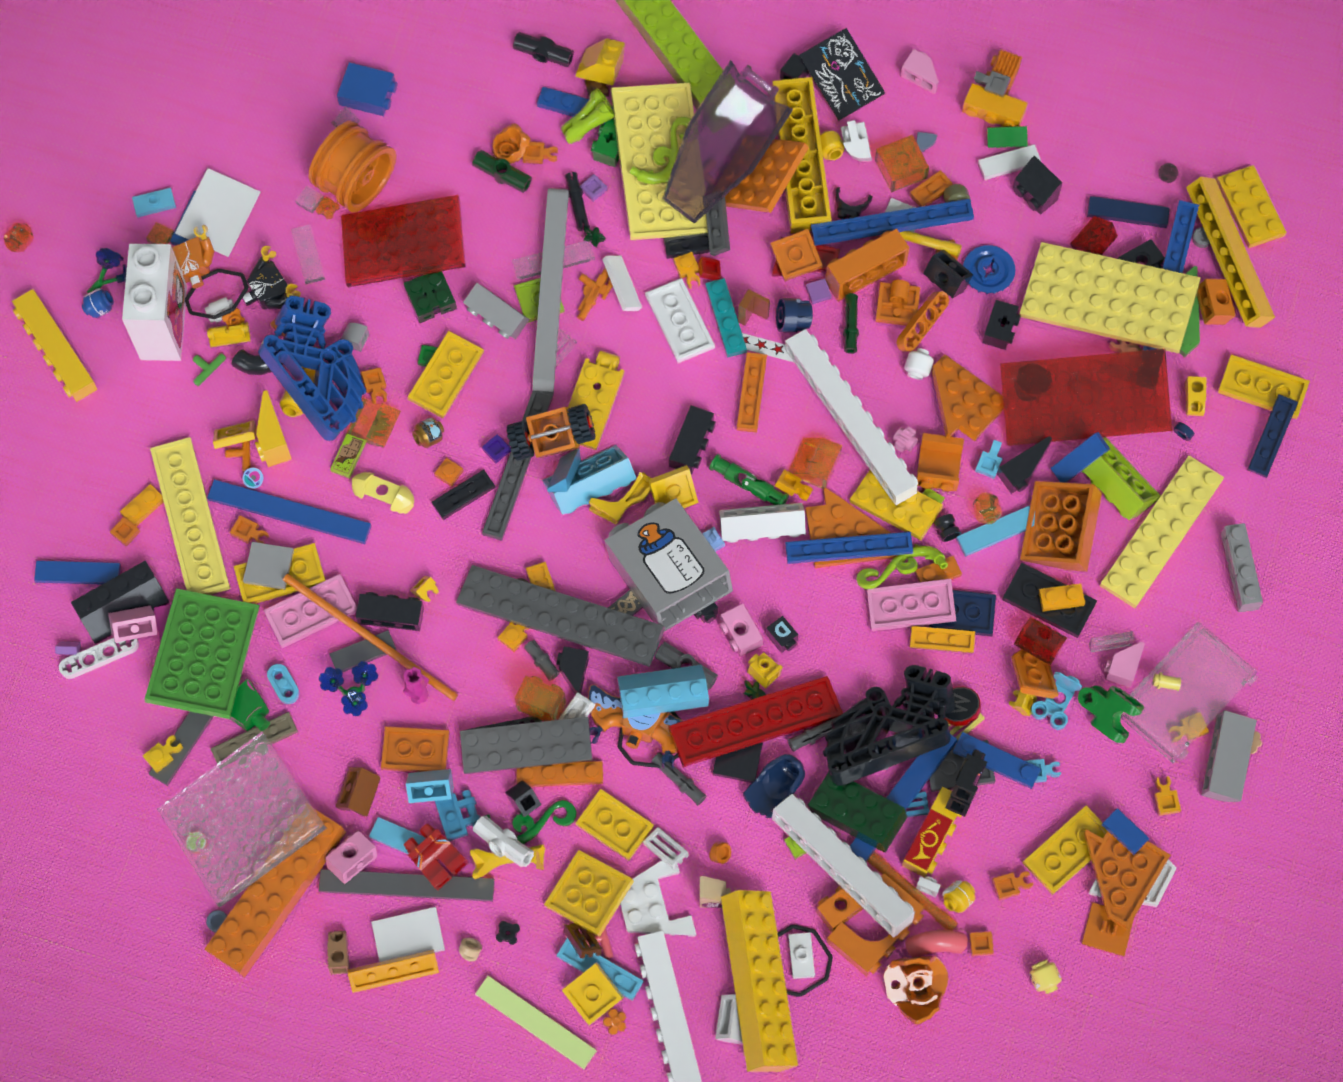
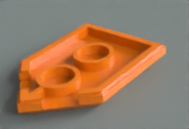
[1011,644,1059,699]

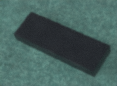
[664,233,710,259]
[431,470,495,520]

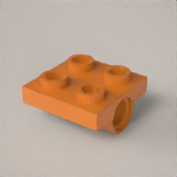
[875,280,921,327]

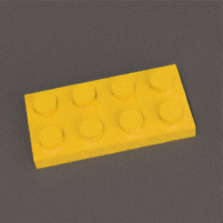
[1216,165,1287,248]
[408,331,484,419]
[1218,354,1310,419]
[850,470,943,540]
[234,543,326,604]
[1023,806,1107,895]

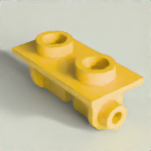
[207,322,251,348]

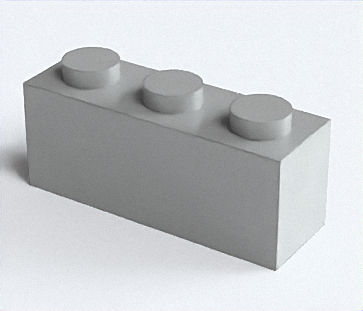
[463,283,530,339]

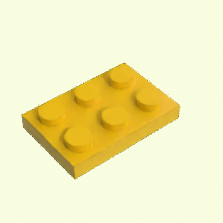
[576,789,654,861]

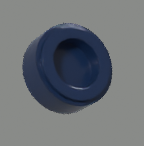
[1173,422,1195,441]

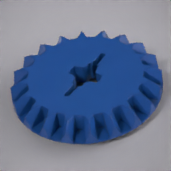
[963,245,1016,295]

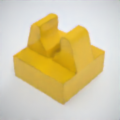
[410,576,439,602]
[1009,690,1037,717]

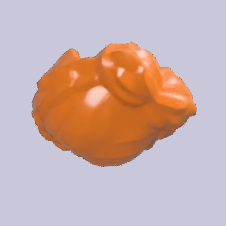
[492,123,531,164]

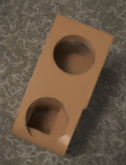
[327,930,350,975]

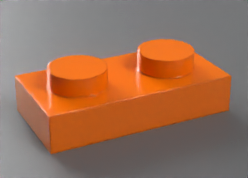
[909,170,953,207]
[915,555,962,583]

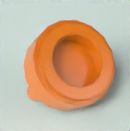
[709,841,731,864]

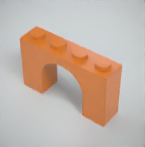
[826,873,924,977]

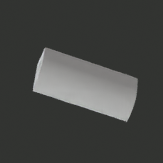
[1201,710,1257,802]

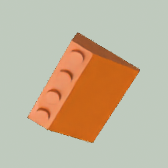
[1020,481,1102,572]

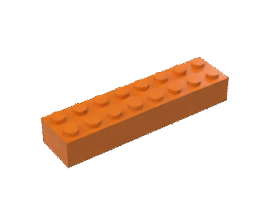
[204,804,346,978]

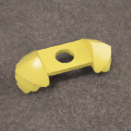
[352,472,414,514]

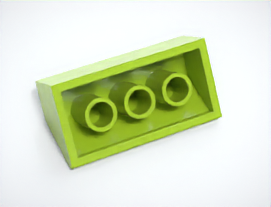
[1081,437,1161,520]

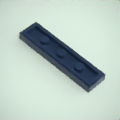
[1087,196,1170,228]
[1247,394,1298,478]

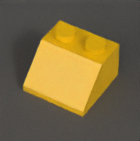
[576,38,625,86]

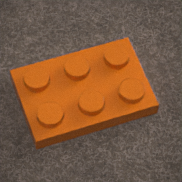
[381,726,450,772]

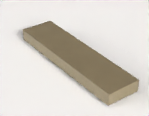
[211,712,298,769]

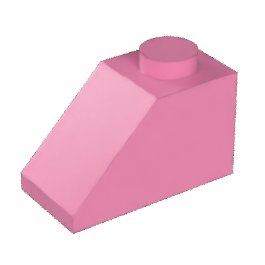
[901,49,938,94]
[1104,642,1145,688]

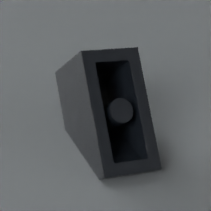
[556,646,589,695]

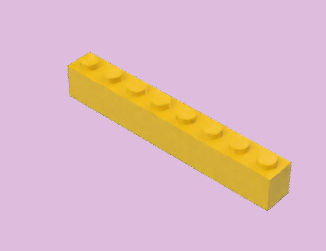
[1186,177,1275,328]

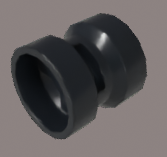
[934,514,961,542]

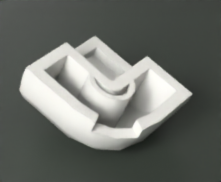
[841,120,872,162]

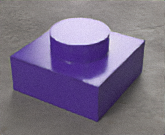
[482,434,511,464]

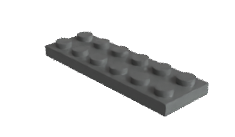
[460,717,593,774]

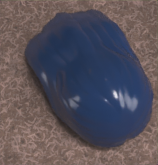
[743,754,805,818]

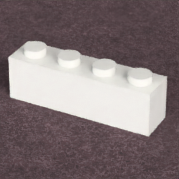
[719,503,806,543]

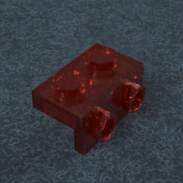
[1070,216,1118,255]

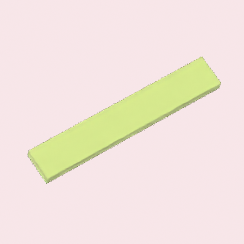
[475,976,597,1070]

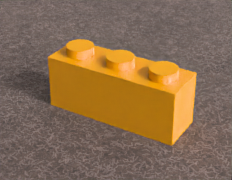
[962,83,1028,127]

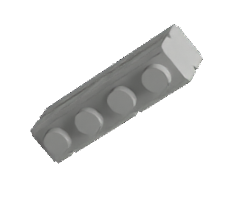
[1221,523,1263,612]

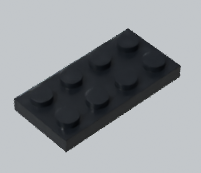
[1002,563,1097,638]

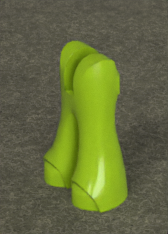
[561,88,615,144]

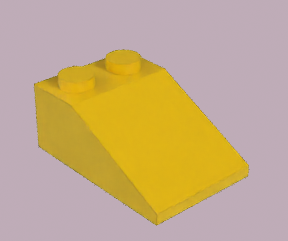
[255,390,292,467]

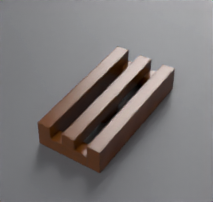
[564,923,602,958]

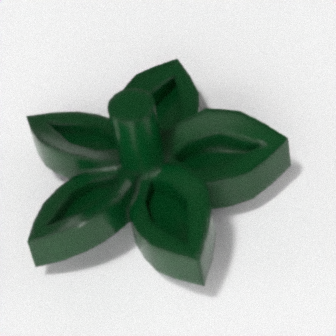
[583,227,606,247]
[743,680,766,700]

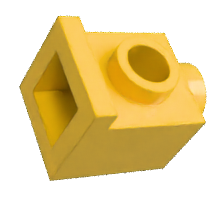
[747,652,783,689]

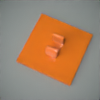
[1082,902,1134,957]

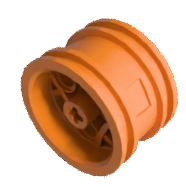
[308,120,397,212]

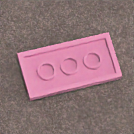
[264,574,357,648]
[867,579,956,631]

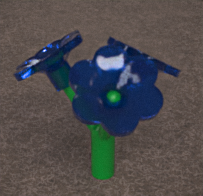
[87,248,127,293]

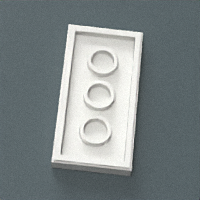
[645,278,715,363]

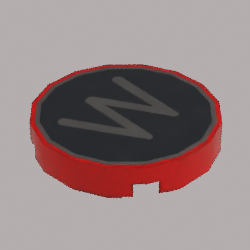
[944,687,981,726]

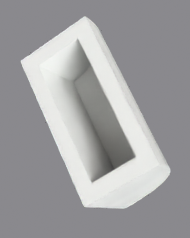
[715,994,743,1044]

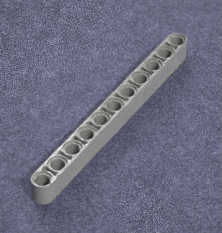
[533,188,569,392]

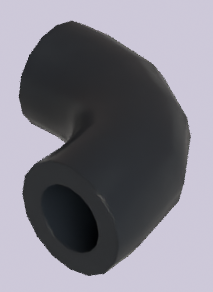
[231,349,283,375]

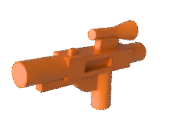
[577,267,613,321]

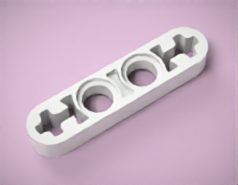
[59,638,139,679]

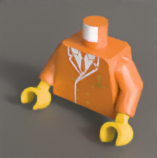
[172,224,214,288]

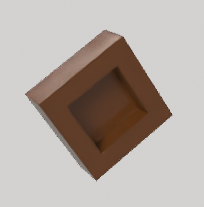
[585,80,609,98]

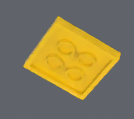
[544,850,634,937]

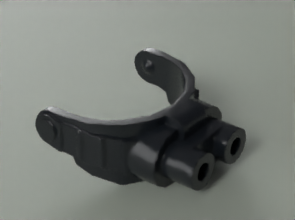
[835,187,873,219]

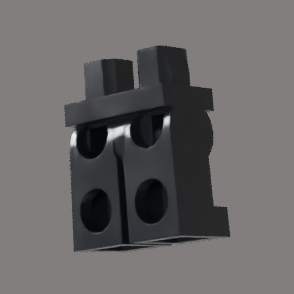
[945,749,987,817]

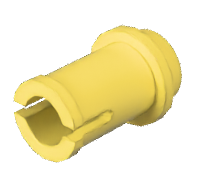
[1153,672,1181,691]

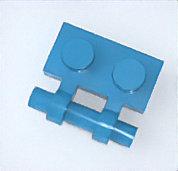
[435,790,481,841]

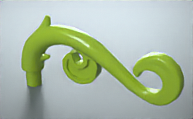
[629,117,697,185]
[856,544,948,589]

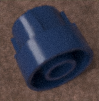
[776,297,813,333]

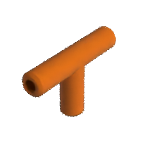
[225,441,251,472]

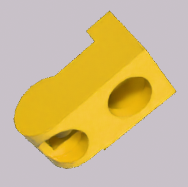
[1185,376,1207,416]

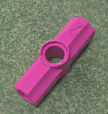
[403,667,429,705]

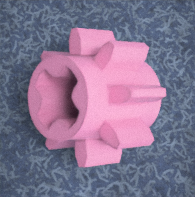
[892,426,918,453]

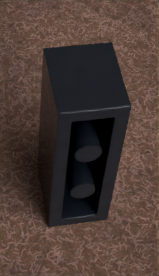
[669,405,716,474]
[356,592,424,631]

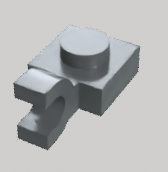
[974,71,1011,98]

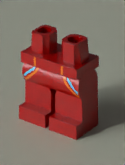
[403,823,469,891]

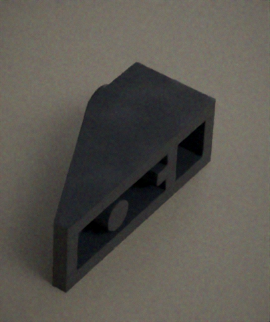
[997,436,1052,494]

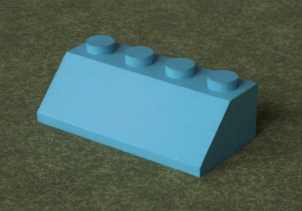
[542,445,637,515]
[617,665,709,719]

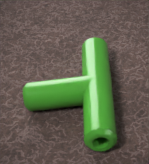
[193,353,226,386]

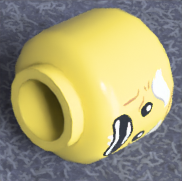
[1029,959,1062,994]

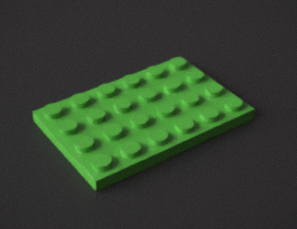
[144,588,259,719]

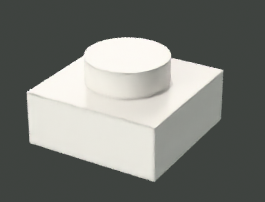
[916,876,941,898]

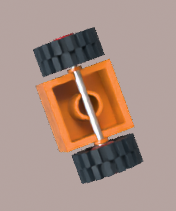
[507,404,596,461]

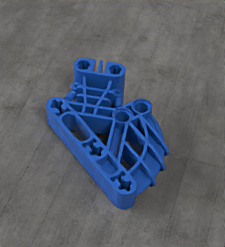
[258,296,366,441]

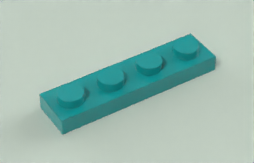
[705,278,747,358]

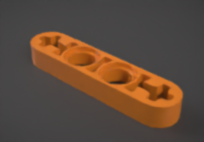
[897,291,949,352]

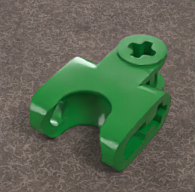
[1078,685,1144,743]

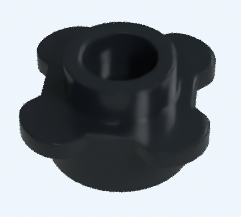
[496,921,520,945]

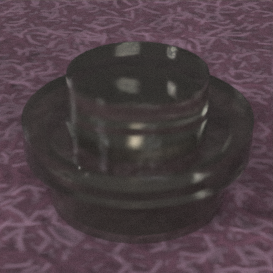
[1158,163,1178,183]

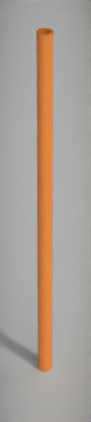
[283,574,458,701]

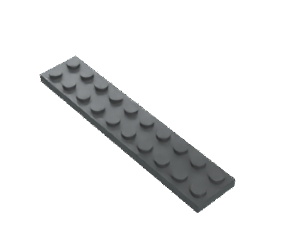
[456,565,665,667]

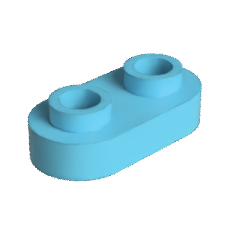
[267,664,299,704]

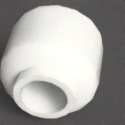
[904,348,934,380]

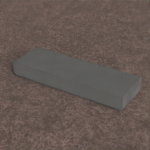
[705,193,730,256]
[329,630,397,675]

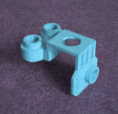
[1031,672,1082,730]

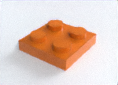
[770,229,823,281]

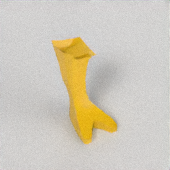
[589,471,651,524]
[470,844,545,880]

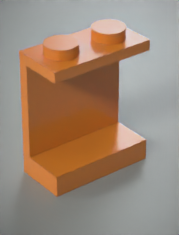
[917,433,964,492]

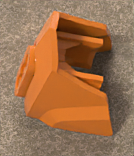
[883,956,948,1024]

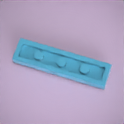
[556,938,644,1001]

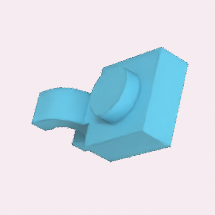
[975,440,1002,479]

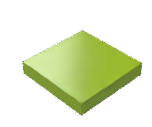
[514,278,564,323]

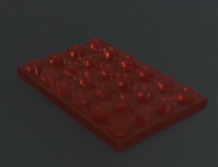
[341,195,466,287]

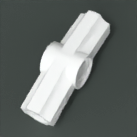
[473,816,534,867]

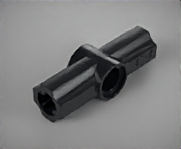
[513,32,574,68]

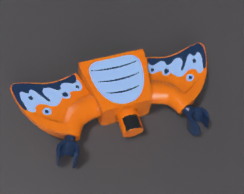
[588,685,683,769]

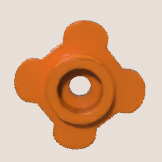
[222,308,245,330]

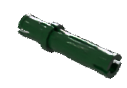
[843,293,859,354]

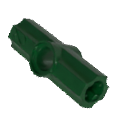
[472,150,532,193]

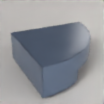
[915,132,937,153]

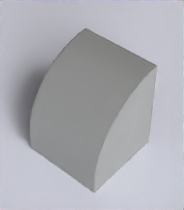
[340,323,369,352]

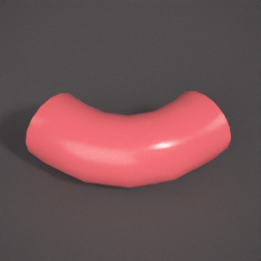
[906,930,967,958]

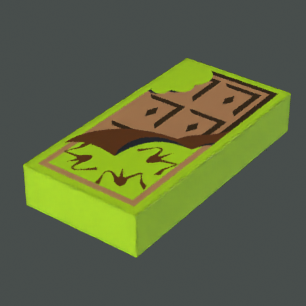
[330,434,366,479]

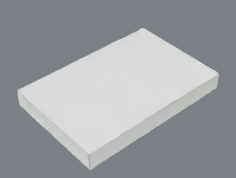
[372,907,445,962]

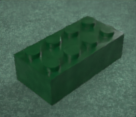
[808,772,907,853]

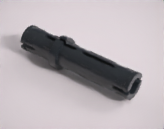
[565,172,590,232]

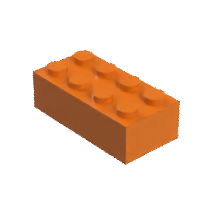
[826,229,910,302]

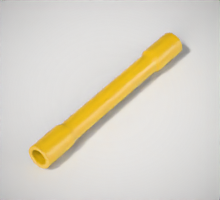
[900,231,962,256]

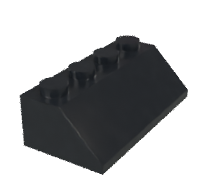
[71,560,169,644]

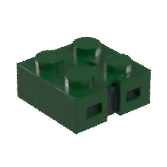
[403,268,457,324]

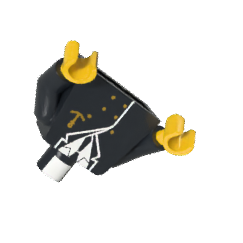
[242,246,301,310]

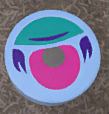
[242,468,263,489]

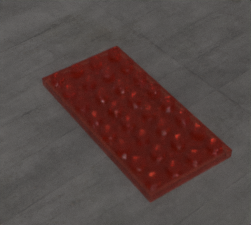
[1000,349,1172,446]

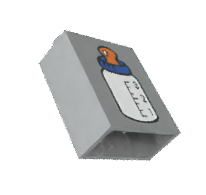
[604,498,733,632]

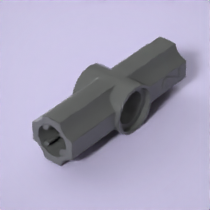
[655,642,718,691]

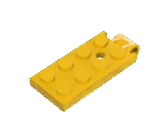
[568,350,625,451]

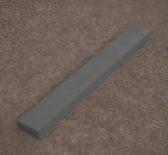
[482,391,554,541]
[319,869,495,902]

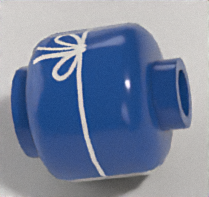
[82,288,114,318]

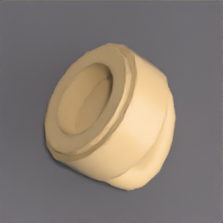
[459,938,482,962]

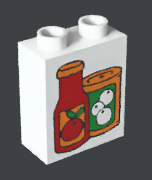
[122,244,187,361]

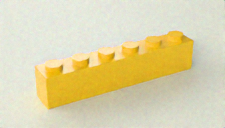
[12,289,98,402]

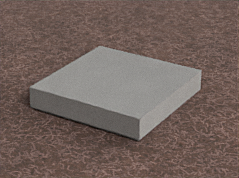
[243,542,294,590]

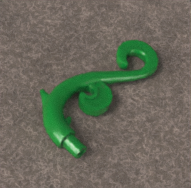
[483,800,577,844]

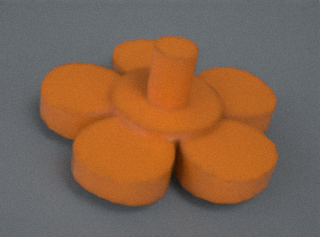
[603,1009,626,1035]

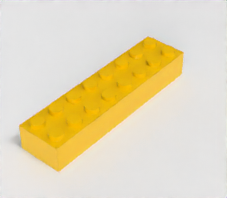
[772,77,831,234]
[721,890,798,1072]

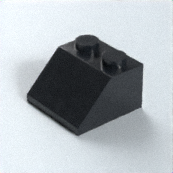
[1013,155,1063,215]

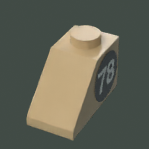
[700,876,731,908]

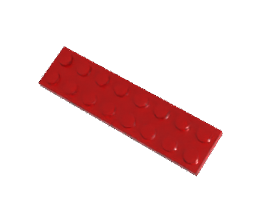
[668,676,843,767]

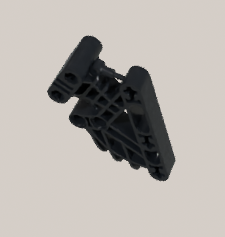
[823,665,956,786]

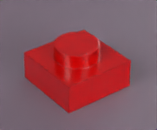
[698,257,721,281]

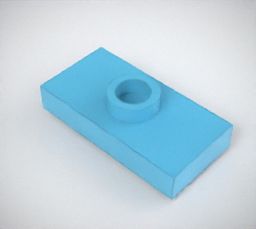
[132,188,176,218]

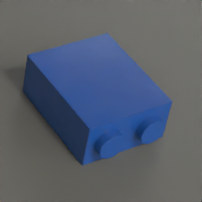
[337,62,398,117]

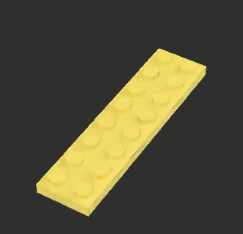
[150,437,231,595]
[1100,456,1224,609]

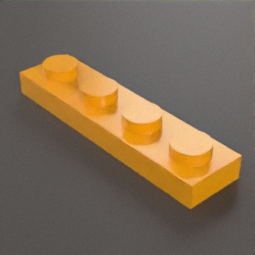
[348,950,439,993]

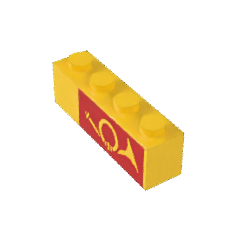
[902,786,962,878]

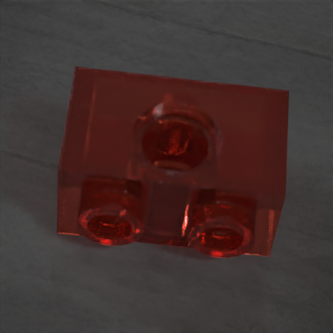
[1014,616,1067,666]

